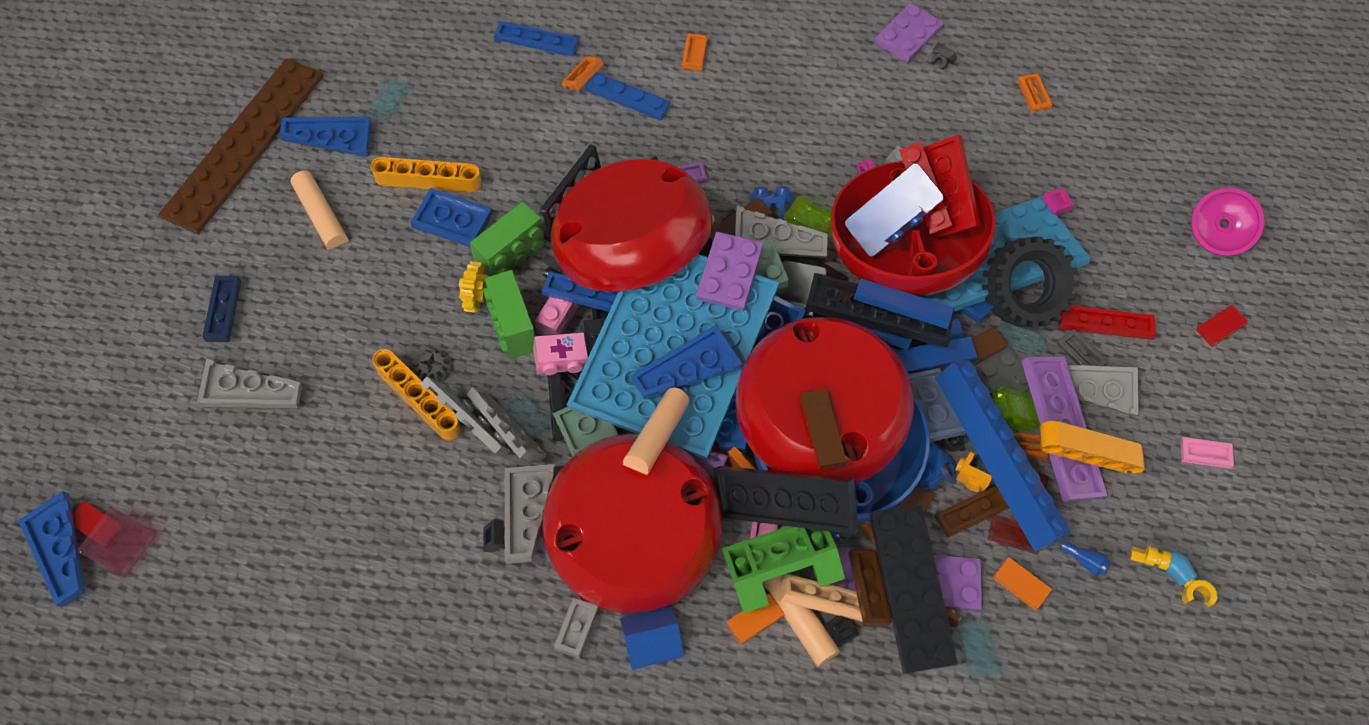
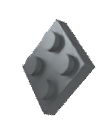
[975,347,1030,408]

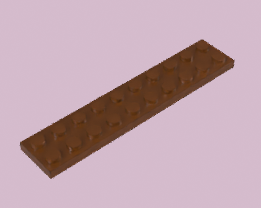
[159,58,324,235]

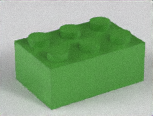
[470,202,545,276]
[482,270,535,359]

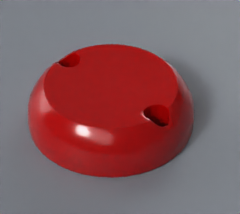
[551,159,713,292]
[830,161,995,296]
[736,317,914,484]
[542,434,723,614]

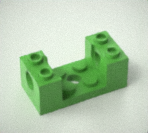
[722,526,845,613]

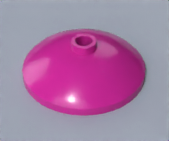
[1191,188,1264,256]

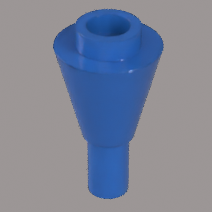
[1061,541,1110,577]

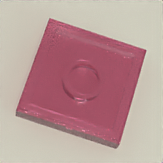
[77,507,157,579]

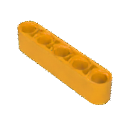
[370,157,482,192]
[372,349,461,441]
[1040,421,1145,474]

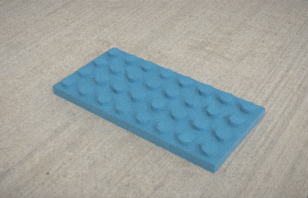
[919,196,1091,312]

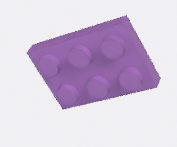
[874,3,944,63]
[696,232,763,311]

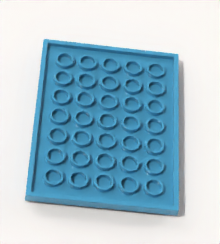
[567,254,779,460]

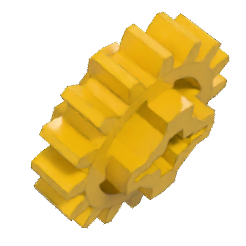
[459,261,489,313]

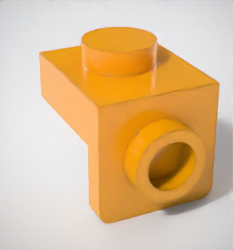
[955,451,992,492]

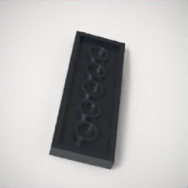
[804,273,954,347]
[714,466,859,534]
[869,505,958,674]

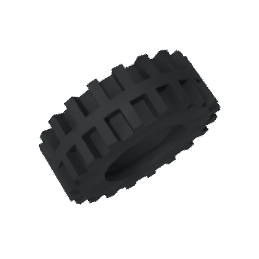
[982,236,1079,327]

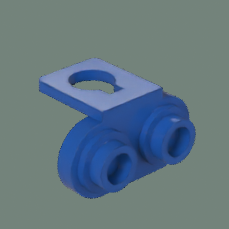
[750,186,794,220]
[918,442,957,490]

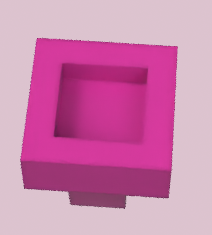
[1042,188,1075,216]

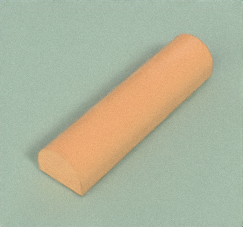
[290,171,349,250]
[623,388,689,475]
[762,573,841,667]
[779,574,863,622]

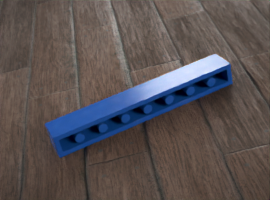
[935,360,1071,551]

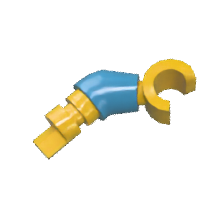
[1130,546,1217,607]

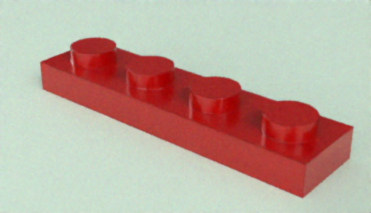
[899,141,953,235]
[1058,305,1156,340]

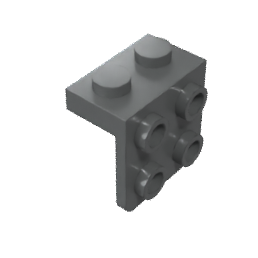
[777,261,827,319]

